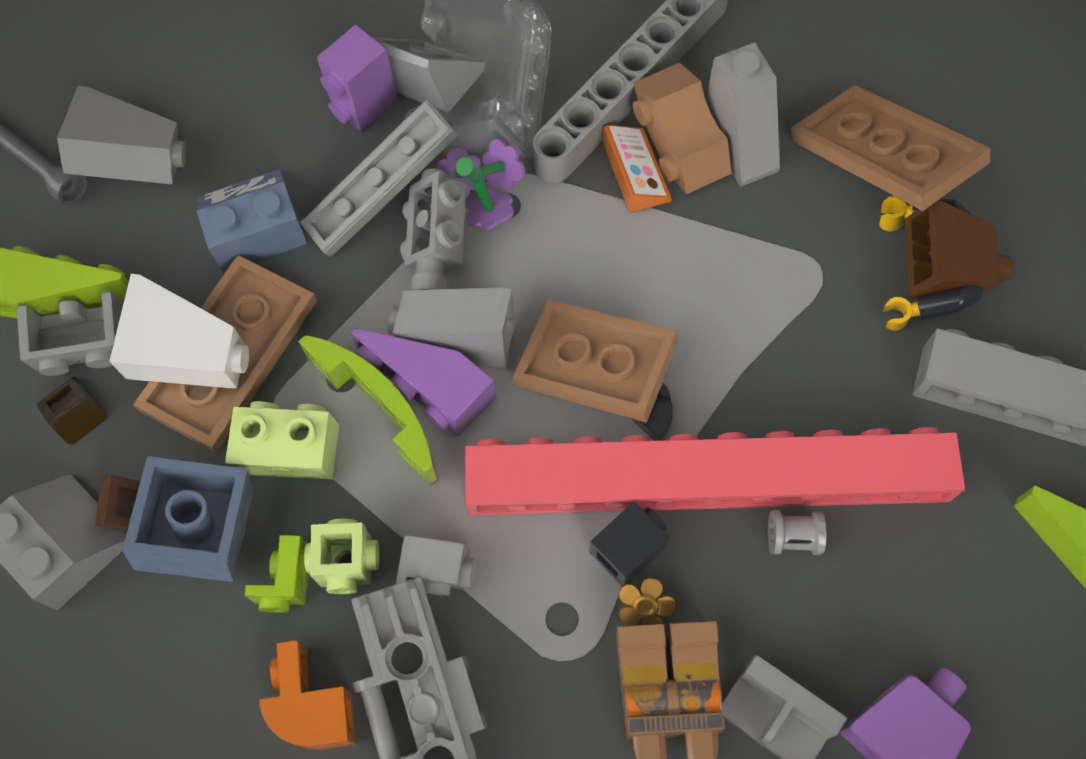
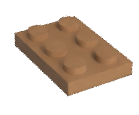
[512,299,679,423]

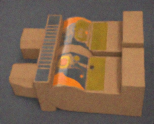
[615,621,725,759]

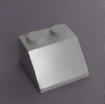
[0,474,127,611]

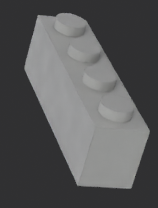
[912,328,1086,446]

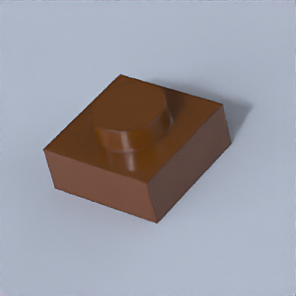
[95,474,140,532]

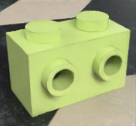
[225,401,339,480]

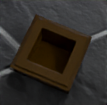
[37,376,107,445]

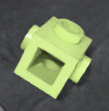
[304,518,379,594]

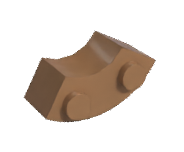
[633,63,732,194]

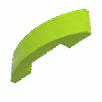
[298,335,437,486]

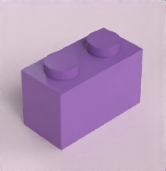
[317,25,398,133]

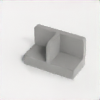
[722,655,847,759]

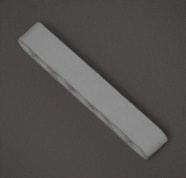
[533,0,728,184]

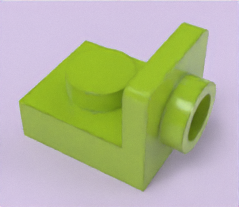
[244,535,308,613]

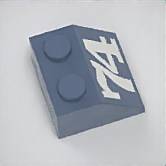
[196,168,307,273]

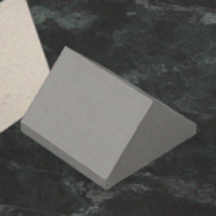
[372,37,486,113]

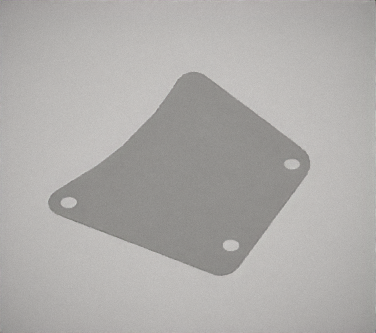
[273,173,823,661]

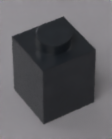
[589,501,669,586]

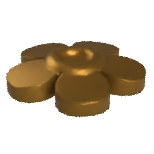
[619,576,676,626]

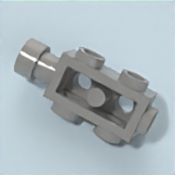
[400,169,466,290]

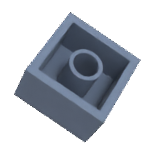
[122,456,253,582]

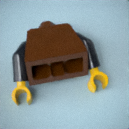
[879,196,1013,331]

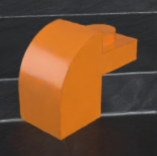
[259,640,356,750]

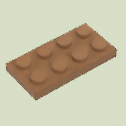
[791,85,990,211]
[133,255,317,453]

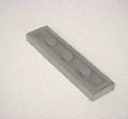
[300,99,459,257]

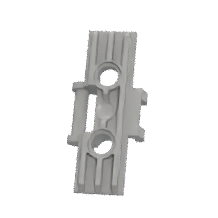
[351,577,488,759]

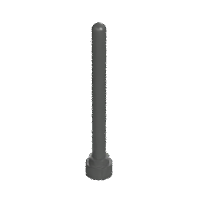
[0,123,87,205]

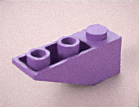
[351,328,496,437]

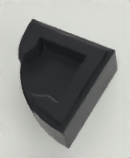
[630,382,673,441]

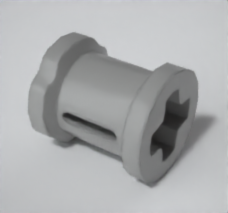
[768,510,827,555]

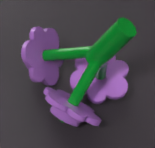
[436,139,525,229]

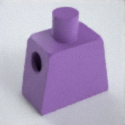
[839,668,971,759]

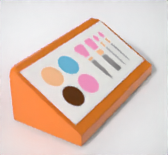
[602,125,672,213]

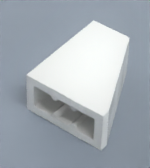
[109,274,249,389]

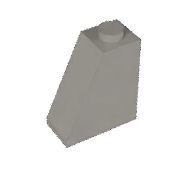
[706,42,780,187]
[57,86,186,184]
[388,287,515,369]

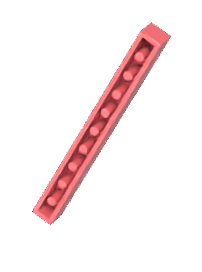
[465,427,965,516]

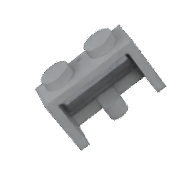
[17,292,123,376]

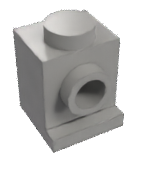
[396,535,476,596]

